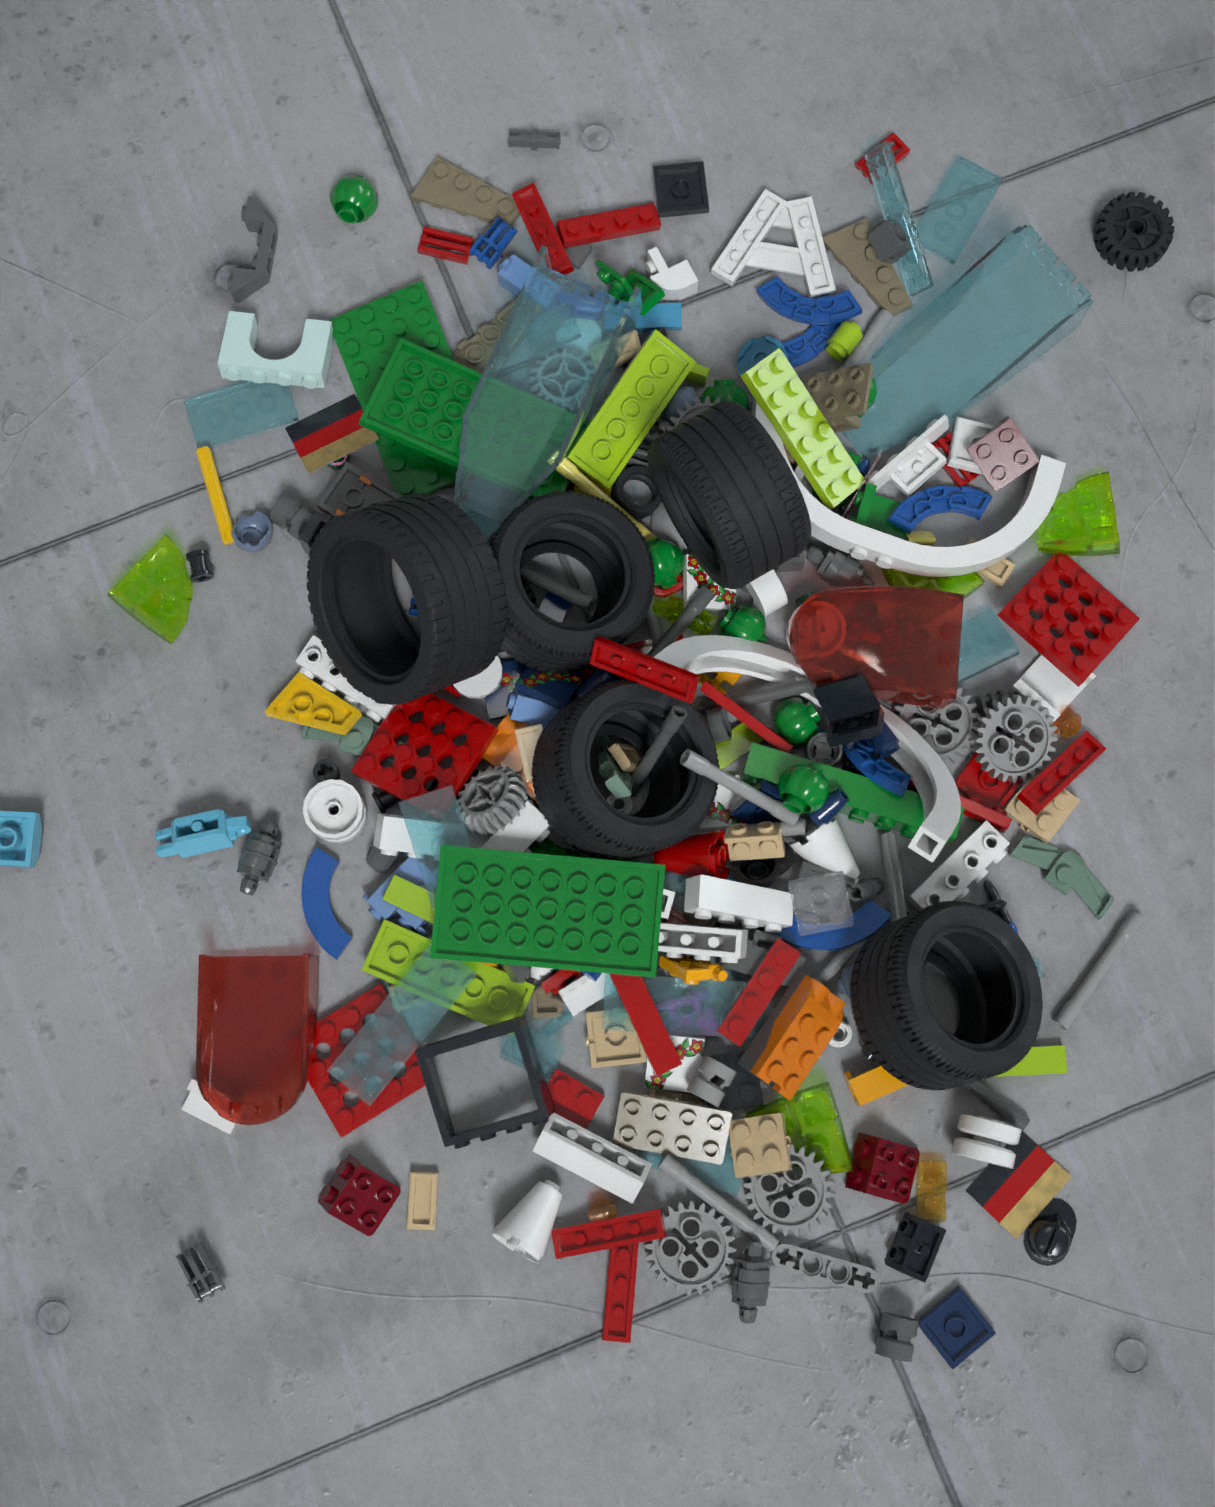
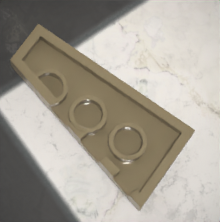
[410,156,520,228]
[822,218,913,317]
[452,295,543,378]

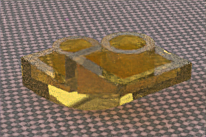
[916,1160,947,1222]

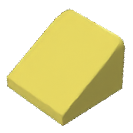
[905,531,936,546]

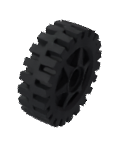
[1093,192,1174,272]

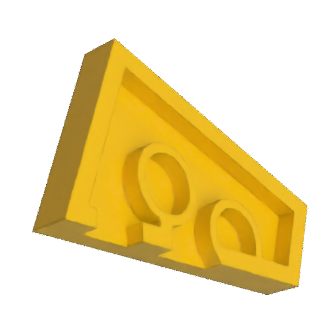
[265,672,362,735]

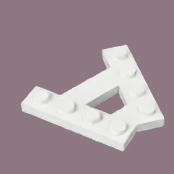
[711,189,836,298]

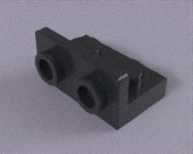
[885,1212,946,1283]

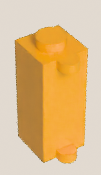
[843,1065,908,1106]

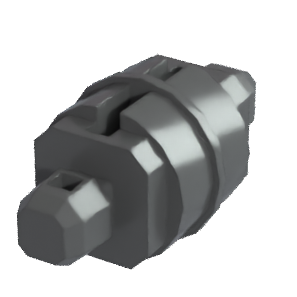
[805,546,875,594]
[236,820,282,896]
[731,1240,770,1324]

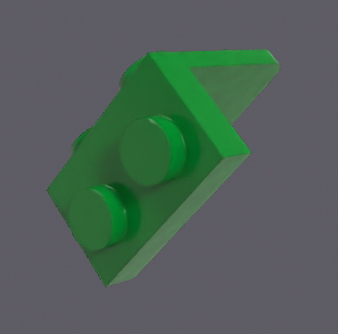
[594,259,665,316]
[850,483,906,540]

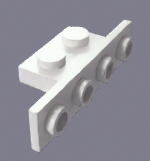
[865,415,949,497]

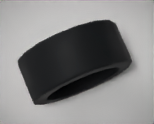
[611,466,662,519]

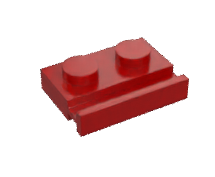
[547,1069,605,1129]

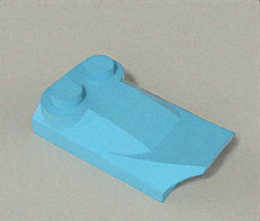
[0,811,42,869]

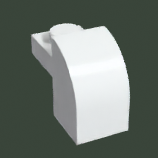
[645,247,698,301]
[745,570,788,617]

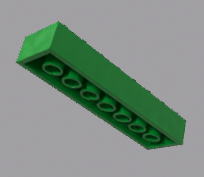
[740,743,965,846]

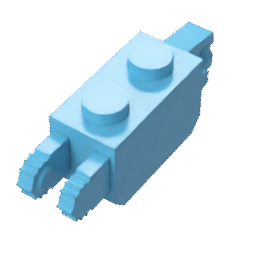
[155,809,252,858]

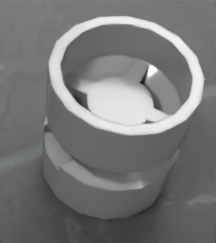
[686,1055,737,1107]

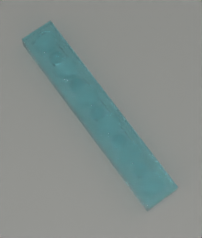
[864,141,934,297]

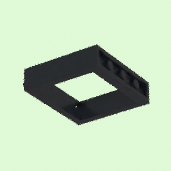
[415,1015,555,1149]

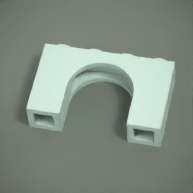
[218,311,334,389]

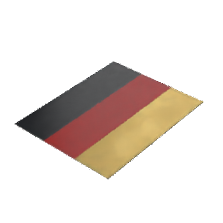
[285,394,379,474]
[966,1131,1072,1239]

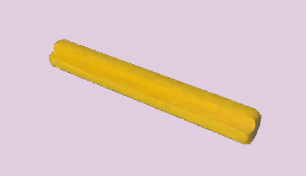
[196,446,235,545]

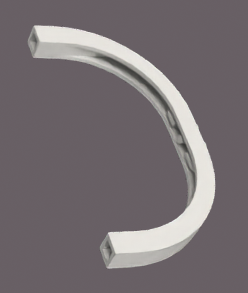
[751,398,1066,577]
[654,635,961,863]

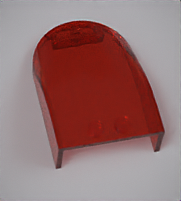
[790,586,964,709]
[196,953,319,1125]

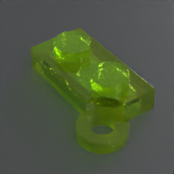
[652,595,719,635]

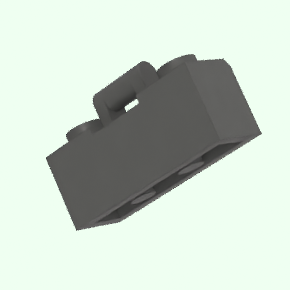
[717,929,806,989]

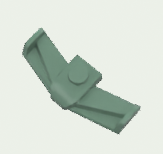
[301,716,406,765]
[595,735,633,798]
[1009,834,1114,920]

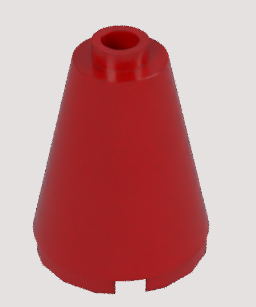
[653,829,730,880]

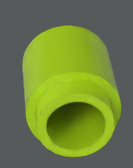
[826,321,863,361]

